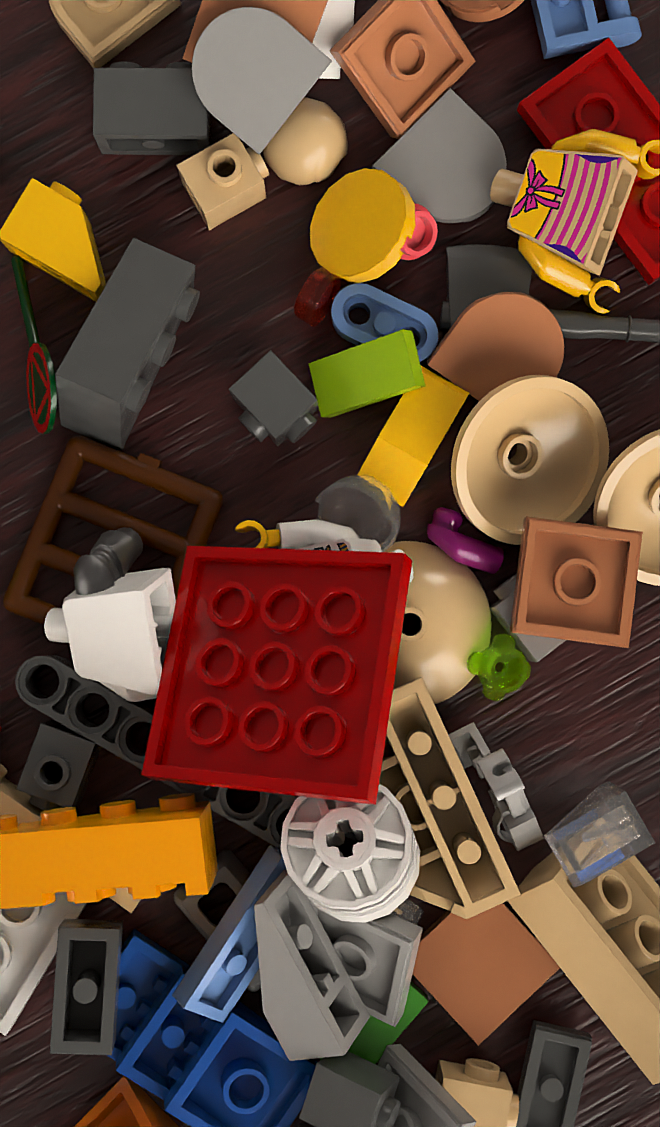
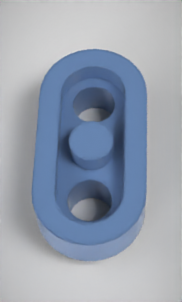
[331,283,438,365]

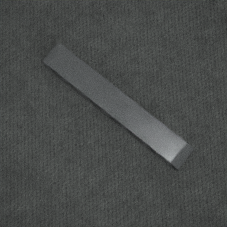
[15,655,361,849]

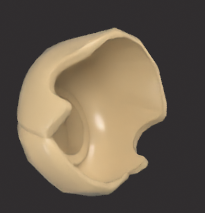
[263,97,348,186]

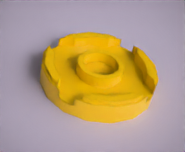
[310,168,415,283]

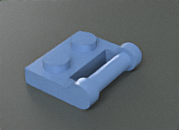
[531,0,642,59]

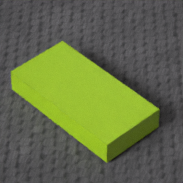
[308,329,425,418]

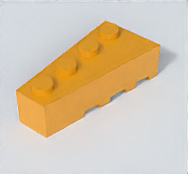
[0,793,218,909]

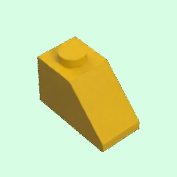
[0,178,106,302]

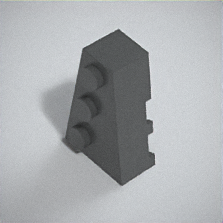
[55,238,200,452]

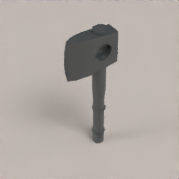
[440,244,660,343]

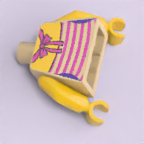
[490,129,660,314]

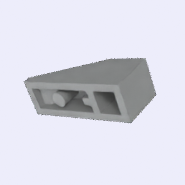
[254,870,370,1061]

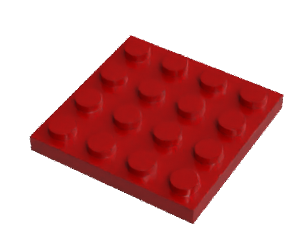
[141,546,412,805]

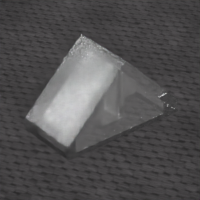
[544,781,655,888]

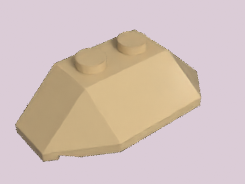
[379,677,521,919]

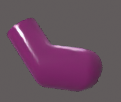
[426,507,504,574]

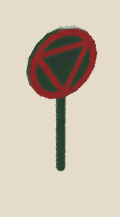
[11,255,57,434]

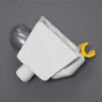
[44,527,176,702]

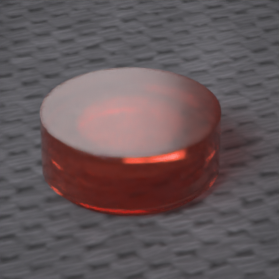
[294,267,341,327]

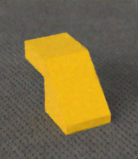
[355,365,469,507]

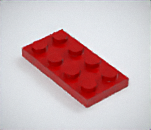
[517,38,660,285]

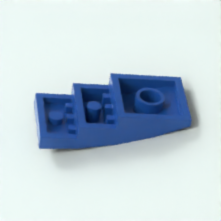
[107,929,318,1127]

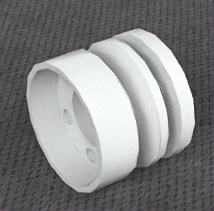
[280,784,420,923]

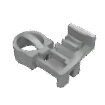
[448,722,544,851]

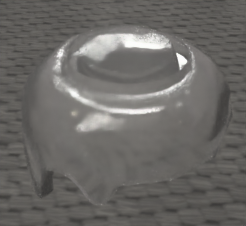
[315,475,401,552]

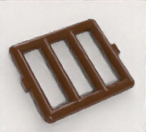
[3,435,224,625]

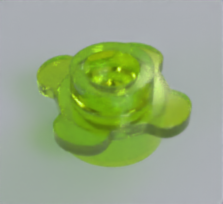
[467,633,531,701]

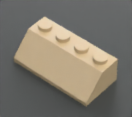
[508,815,660,1085]

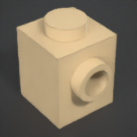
[176,133,269,230]
[435,1058,519,1127]

